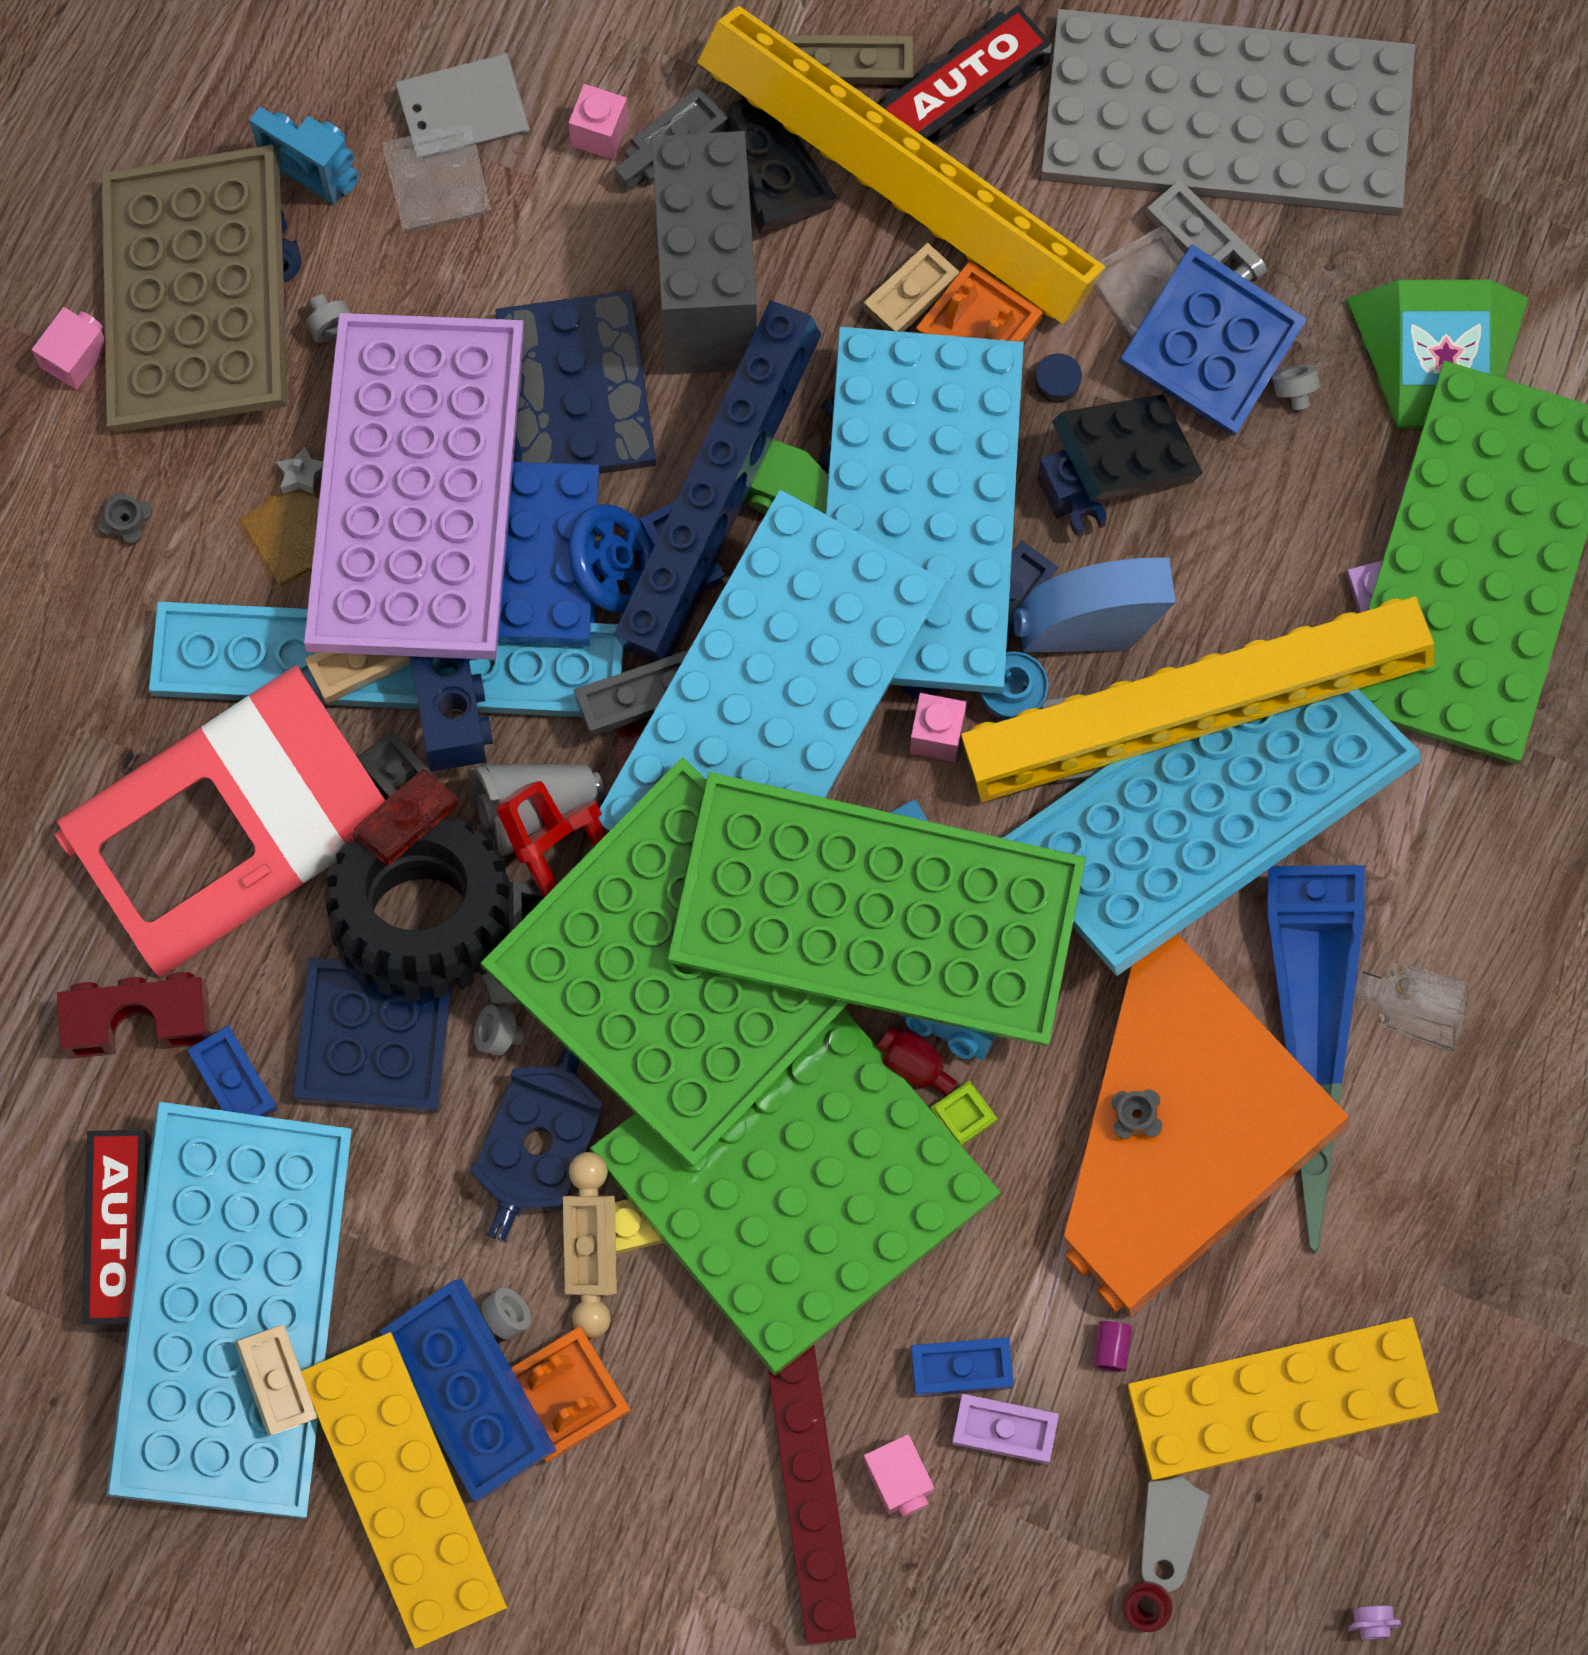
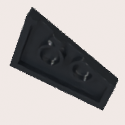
[726,98,837,233]

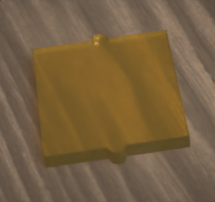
[240,489,319,587]

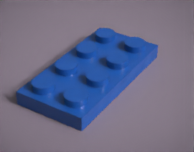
[498,462,600,646]
[380,1279,557,1502]

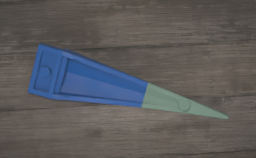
[1267,865,1366,1253]

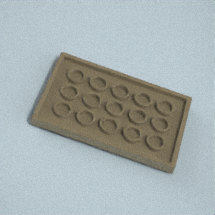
[102,144,288,433]

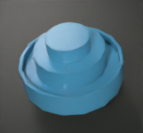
[979,651,1049,720]

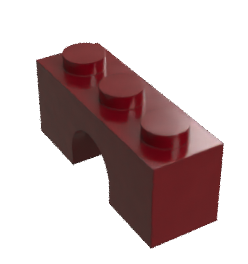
[57,972,211,1059]

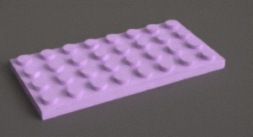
[304,313,525,660]

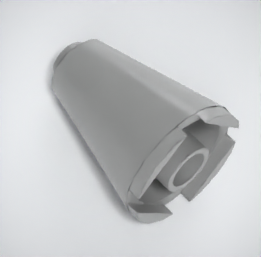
[468,764,604,857]

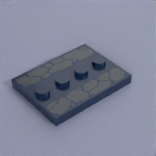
[495,290,656,474]

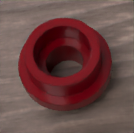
[1122,1581,1173,1632]

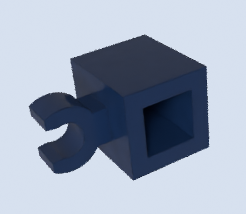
[1037,449,1107,537]

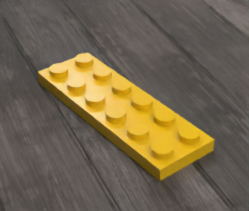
[1126,1317,1439,1481]
[301,1332,508,1649]

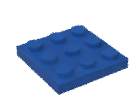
[1117,244,1307,436]

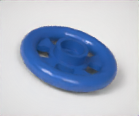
[568,504,654,613]

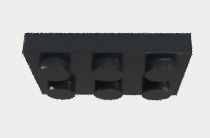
[1052,394,1203,501]

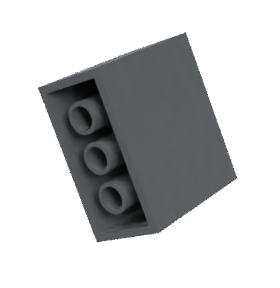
[651,131,757,375]

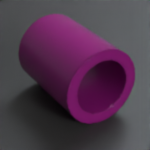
[1092,1321,1132,1372]

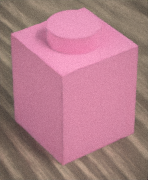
[568,84,629,160]
[32,307,105,390]
[909,693,966,763]
[863,1434,935,1518]

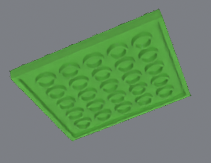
[480,757,848,1167]
[590,1009,1001,1376]

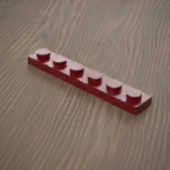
[768,1345,856,1646]

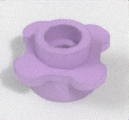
[1348,1606,1401,1640]

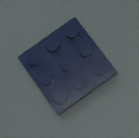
[293,957,452,1113]

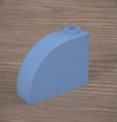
[1013,558,1176,653]

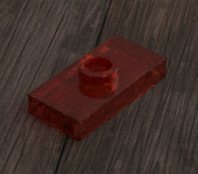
[354,768,458,866]

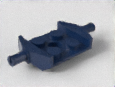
[470,1047,604,1243]

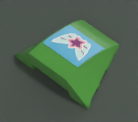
[1346,279,1529,429]

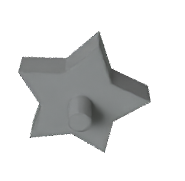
[276,447,323,495]

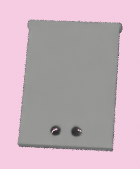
[395,52,530,161]

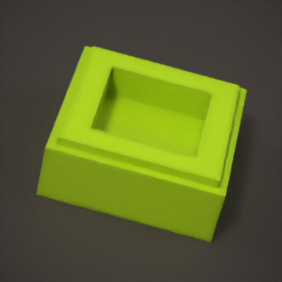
[930,1080,998,1147]

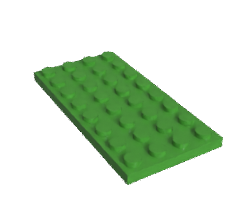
[1359,360,1588,765]
[667,772,1086,1047]

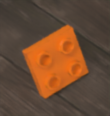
[916,261,1044,342]
[511,1326,631,1464]

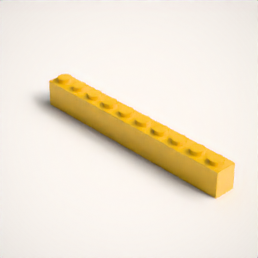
[697,6,1106,324]
[961,596,1434,803]

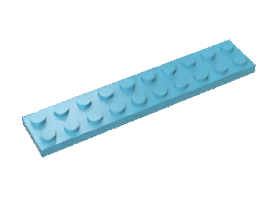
[149,602,624,718]

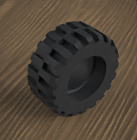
[325,809,510,1000]

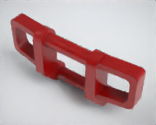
[497,781,607,898]

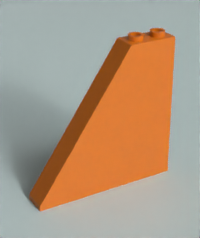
[1064,934,1349,1318]

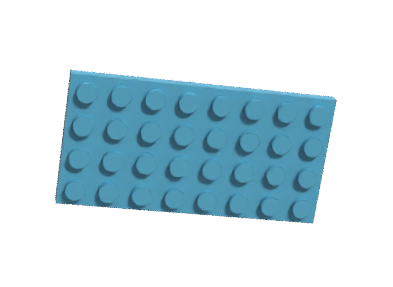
[826,326,1024,694]
[599,490,947,831]
[1003,689,1421,976]
[106,1102,352,1519]

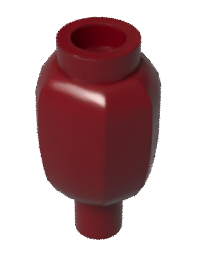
[875,1025,957,1097]

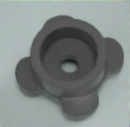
[98,492,152,544]
[1112,1089,1162,1139]

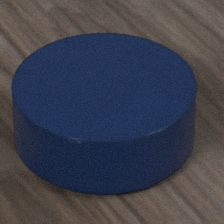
[1035,353,1082,402]

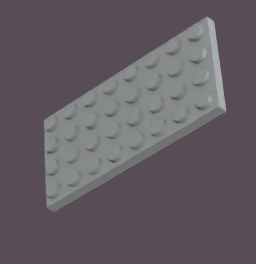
[1041,9,1415,216]

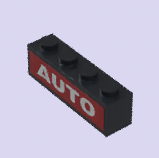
[878,5,1052,146]
[82,1130,152,1332]

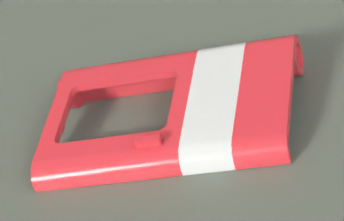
[54,664,397,978]

